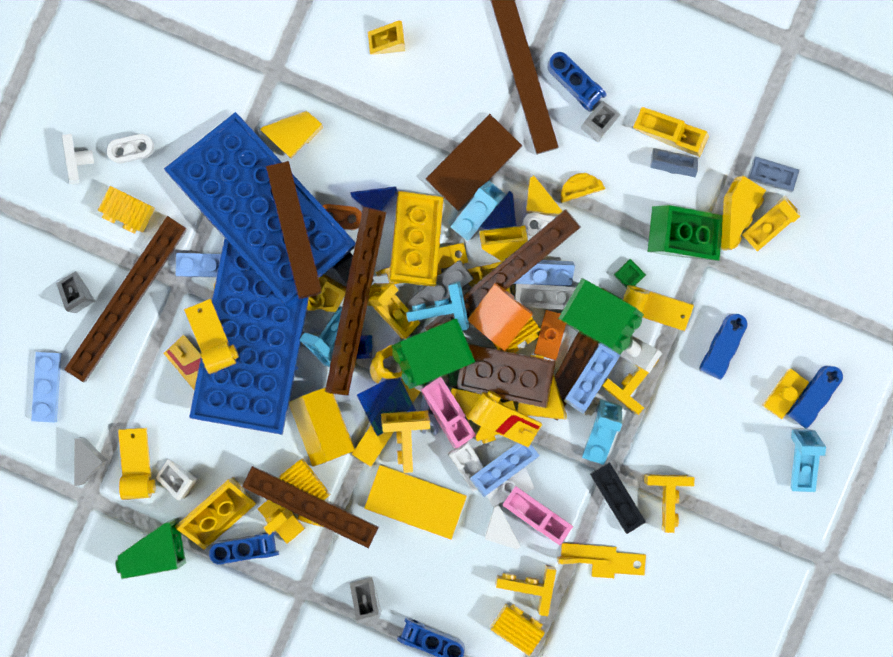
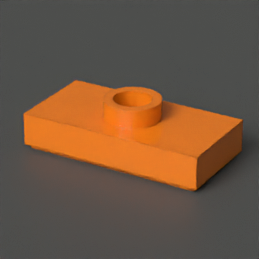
[534,310,566,360]

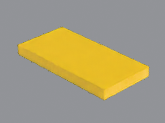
[389,191,444,287]
[364,465,467,540]

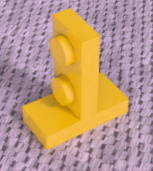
[742,195,801,252]
[367,283,420,339]
[601,359,659,415]
[381,410,430,473]
[644,474,695,533]
[257,500,305,544]
[495,565,556,616]

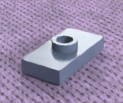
[650,148,698,178]
[748,156,799,193]

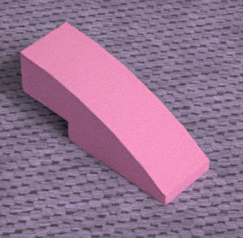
[421,377,476,448]
[502,486,573,545]

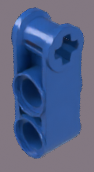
[547,52,607,112]
[699,314,748,380]
[786,366,843,429]
[209,531,279,564]
[397,617,465,657]

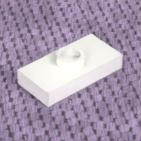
[448,441,484,492]
[487,467,535,507]

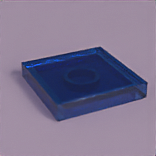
[357,377,416,436]

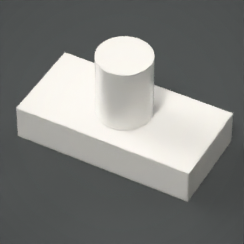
[62,134,94,185]
[620,336,662,373]

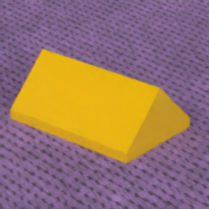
[289,387,355,467]
[175,477,256,550]

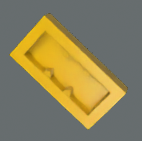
[762,368,809,419]

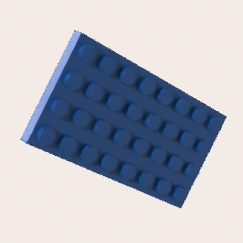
[164,112,356,306]
[189,238,309,435]

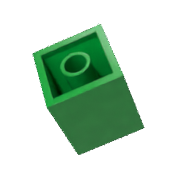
[558,278,644,355]
[392,318,475,389]
[115,517,186,579]

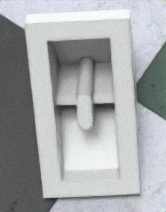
[155,459,198,501]
[484,504,521,549]

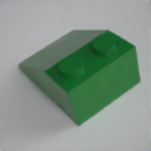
[647,205,723,261]

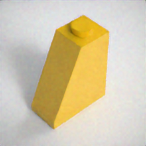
[518,355,567,420]

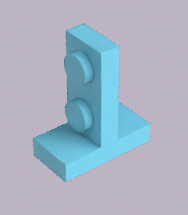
[451,180,507,241]
[406,281,469,331]
[300,306,342,367]
[582,399,622,465]
[790,429,826,492]

